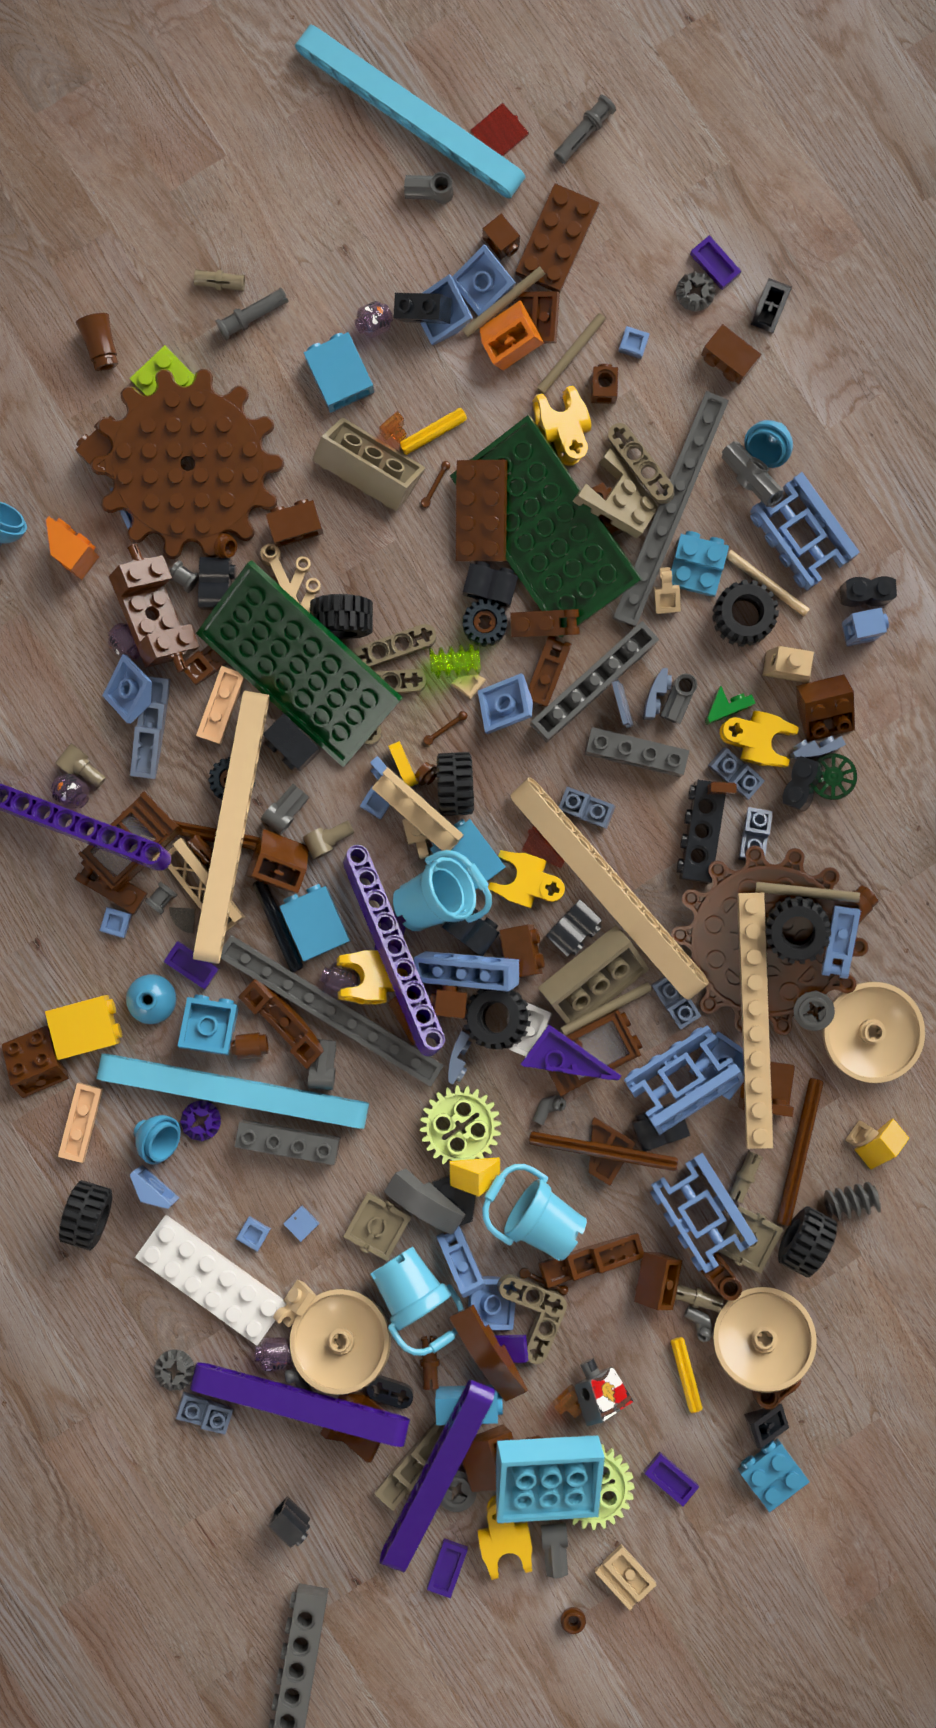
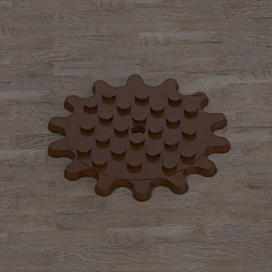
[90,369,284,559]
[671,846,869,1036]

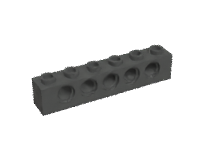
[530,621,659,743]
[268,1583,329,1728]

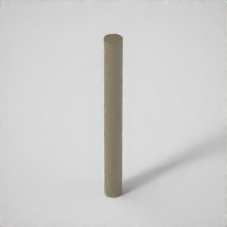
[462,266,545,337]
[536,313,606,394]
[756,882,860,903]
[560,982,652,1036]

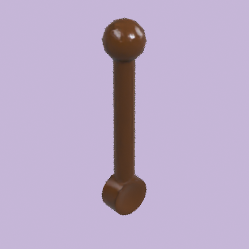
[421,461,451,508]
[424,711,468,745]
[520,1267,569,1295]

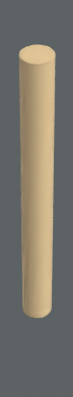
[726,550,810,617]

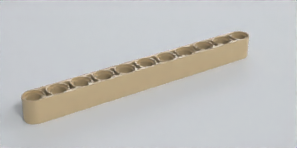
[193,691,270,964]
[510,777,709,1000]

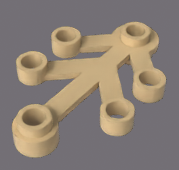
[261,544,321,613]

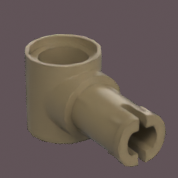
[55,743,106,789]
[302,820,354,860]

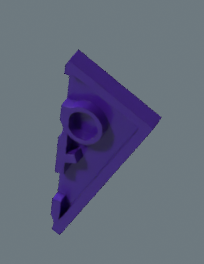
[521,1024,621,1081]

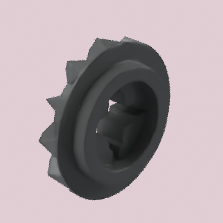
[676,271,716,311]
[793,990,835,1031]
[154,1350,195,1391]
[441,1471,477,1512]

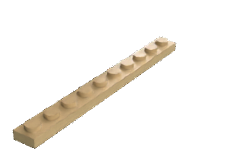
[737,893,773,1149]

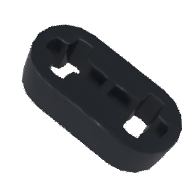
[367,1375,414,1409]

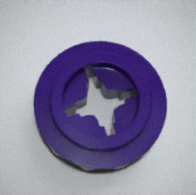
[180,1101,221,1141]

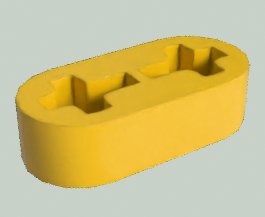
[388,741,418,787]

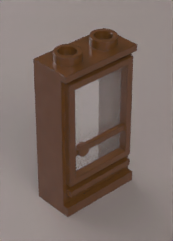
[78,791,183,892]
[547,1010,643,1096]

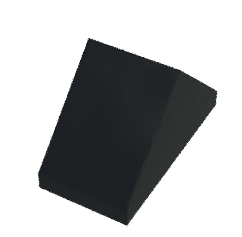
[751,278,792,333]
[744,1403,789,1449]

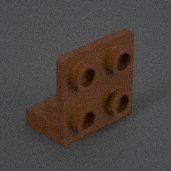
[2,1026,69,1098]
[738,1061,795,1117]
[320,1391,385,1463]

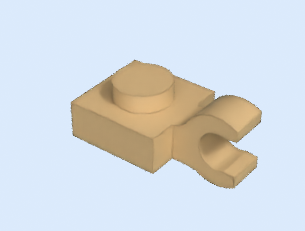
[654,567,681,614]
[402,819,429,860]
[273,1279,316,1327]

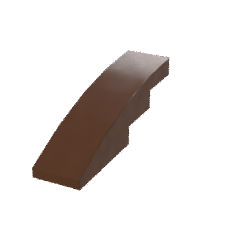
[538,1233,644,1288]
[449,1304,528,1402]

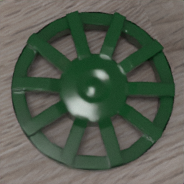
[813,753,857,800]

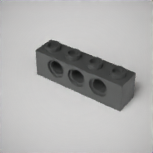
[584,727,690,777]
[235,1119,341,1165]

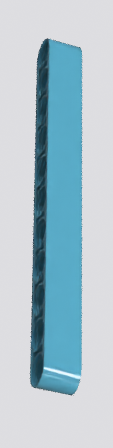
[295,25,526,199]
[96,1053,369,1129]

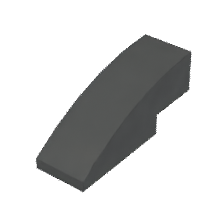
[384,1168,466,1235]

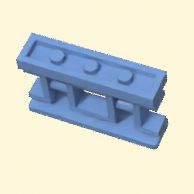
[750,472,860,591]
[624,1025,744,1135]
[650,1153,758,1273]

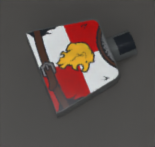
[575,1358,634,1426]

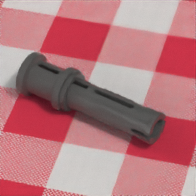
[553,95,616,164]
[215,287,289,341]

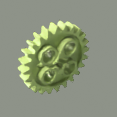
[420,1085,501,1164]
[572,1444,635,1530]

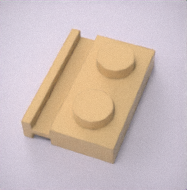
[595,1544,657,1610]

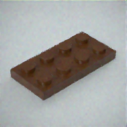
[515,183,600,294]
[456,460,507,562]

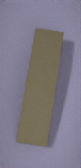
[373,1422,445,1511]

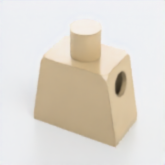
[762,646,814,683]

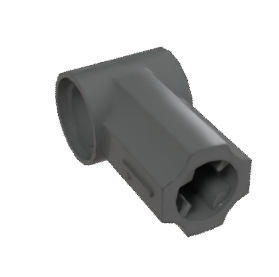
[404,172,454,204]
[660,673,697,724]
[261,784,310,835]
[308,1039,336,1090]
[541,1523,568,1579]

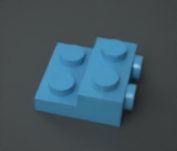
[671,531,729,597]
[178,995,239,1056]
[738,1438,810,1513]

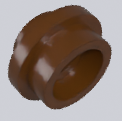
[214,534,237,558]
[415,762,437,786]
[560,1607,586,1634]

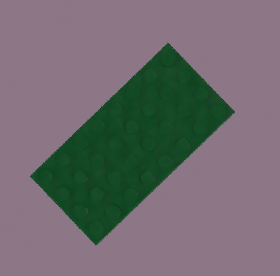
[449,415,642,638]
[196,560,403,767]

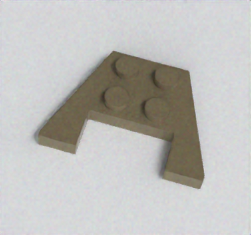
[573,446,658,539]

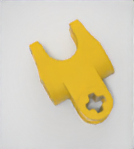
[533,386,592,466]
[719,711,799,768]
[488,850,565,908]
[336,950,408,1004]
[477,1495,532,1580]

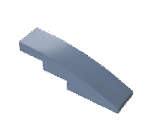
[130,676,170,779]

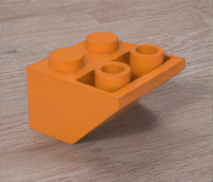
[479,300,544,371]
[46,516,99,580]

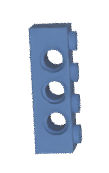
[414,951,519,991]

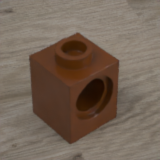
[482,213,520,260]
[591,364,618,404]

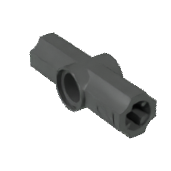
[721,441,784,507]

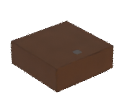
[707,782,737,795]

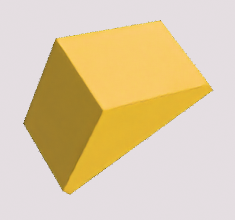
[854,1118,909,1170]
[449,1157,500,1197]

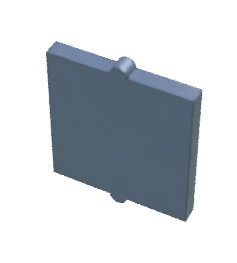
[612,680,634,728]

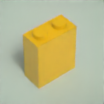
[45,995,123,1060]

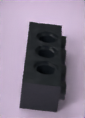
[676,779,726,884]

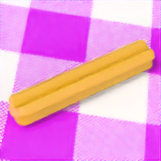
[400,408,467,455]
[671,1337,703,1413]

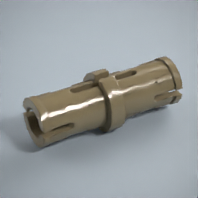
[194,269,245,291]
[729,1151,764,1203]
[675,1284,724,1313]

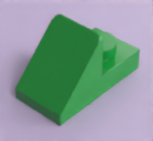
[705,686,756,725]

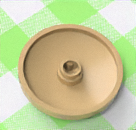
[822,982,925,1083]
[713,1287,817,1393]
[290,1289,391,1394]

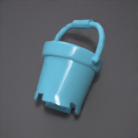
[393,850,492,931]
[482,1164,587,1261]
[370,1246,464,1356]

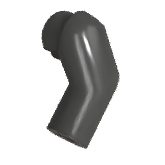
[532,1095,566,1125]
[684,1306,713,1342]
[284,1367,310,1391]

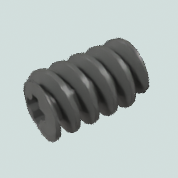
[824,1182,881,1221]

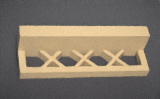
[372,767,464,851]
[168,838,245,932]

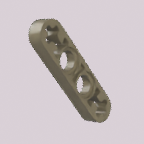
[608,423,674,504]
[351,624,437,668]

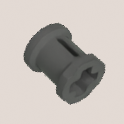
[170,560,199,593]
[144,881,177,914]

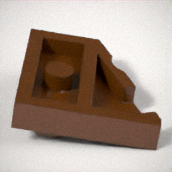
[514,291,560,344]
[588,1117,636,1186]

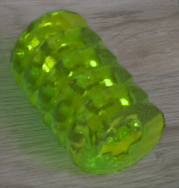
[429,644,481,679]

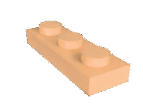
[196,666,245,745]
[58,1083,103,1163]

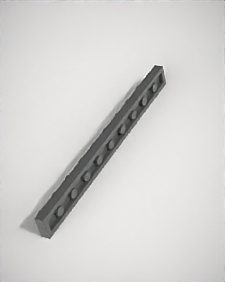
[613,391,729,628]
[221,935,444,1087]

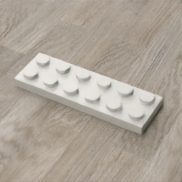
[135,1215,287,1346]

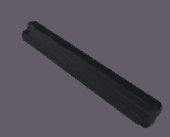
[253,881,303,972]

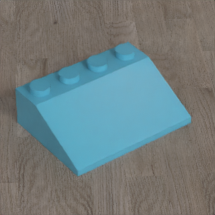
[496,1435,605,1523]

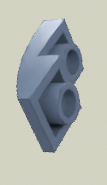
[643,668,672,720]
[789,736,846,760]
[708,747,764,800]
[559,787,616,829]
[738,807,773,861]
[651,976,701,1030]
[448,1030,472,1085]
[175,1392,233,1435]

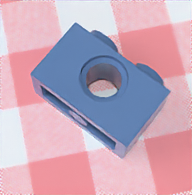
[842,607,889,646]

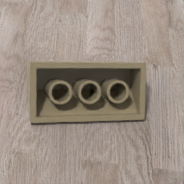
[312,417,426,511]
[538,925,650,1024]

